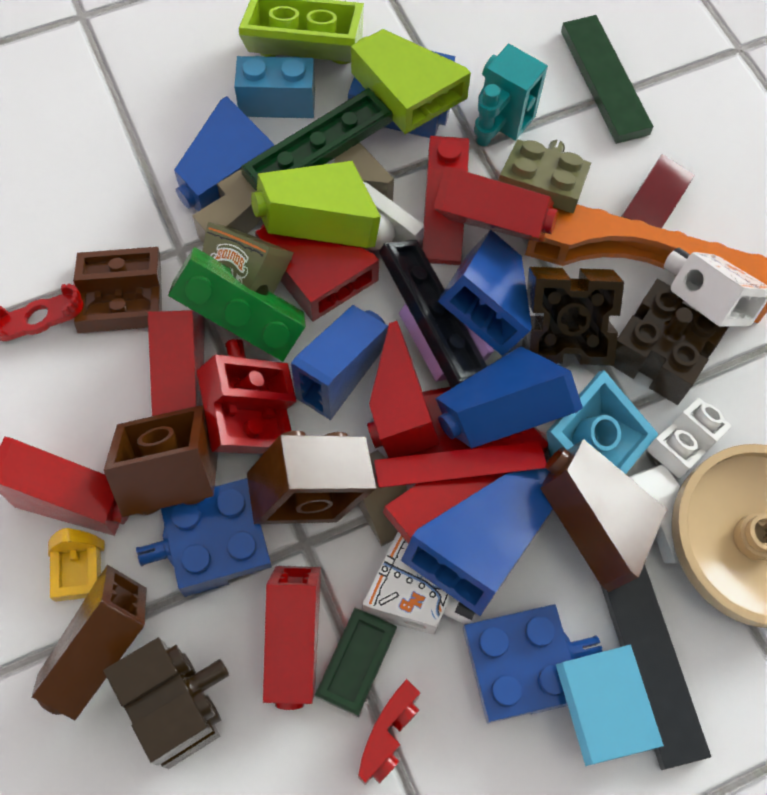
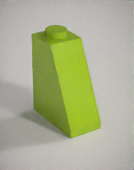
[351,29,471,134]
[251,161,381,248]

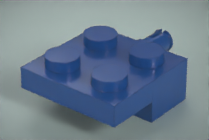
[136,478,272,597]
[463,604,603,724]

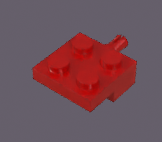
[197,338,297,454]

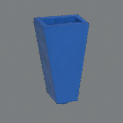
[401,468,553,616]

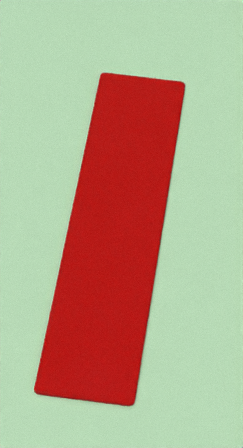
[374,441,547,488]

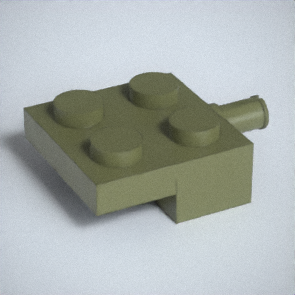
[498,139,592,214]

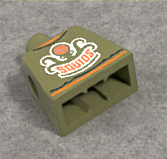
[202,222,294,295]

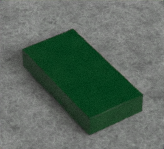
[315,608,397,717]

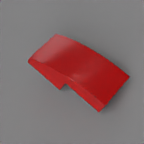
[358,679,421,785]

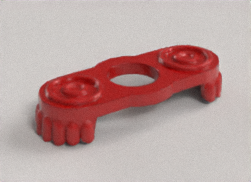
[0,283,84,341]

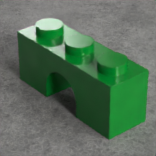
[168,247,306,362]

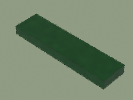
[561,15,654,144]
[241,88,393,191]

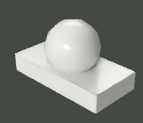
[363,181,424,251]

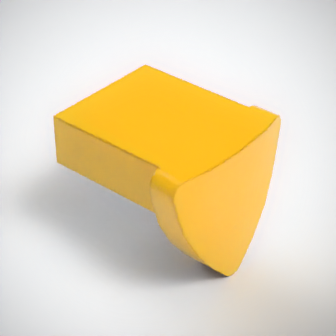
[48,528,105,602]

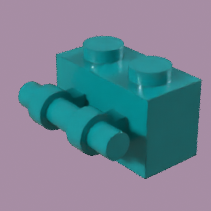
[474,43,548,147]

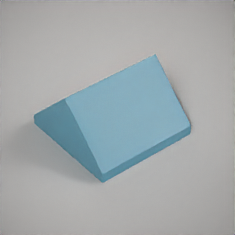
[546,370,658,474]
[556,644,664,766]

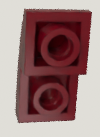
[621,154,695,228]

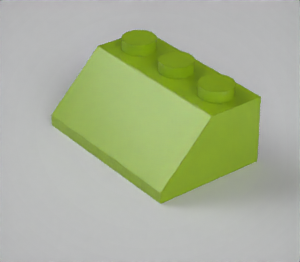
[239,0,364,64]

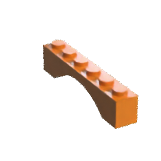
[525,204,767,323]

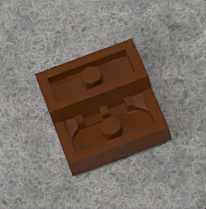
[73,247,162,333]

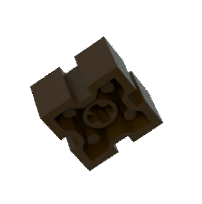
[522,267,624,366]
[612,278,729,405]
[103,637,229,769]

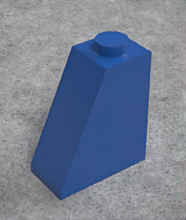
[174,96,274,211]
[438,230,532,356]
[291,305,388,420]
[435,346,583,449]

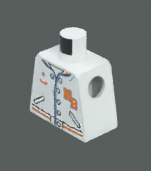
[664,248,767,327]
[363,532,475,634]

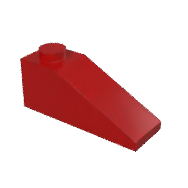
[422,136,469,265]
[367,320,440,458]

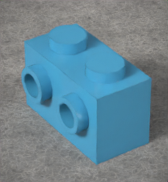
[234,56,315,118]

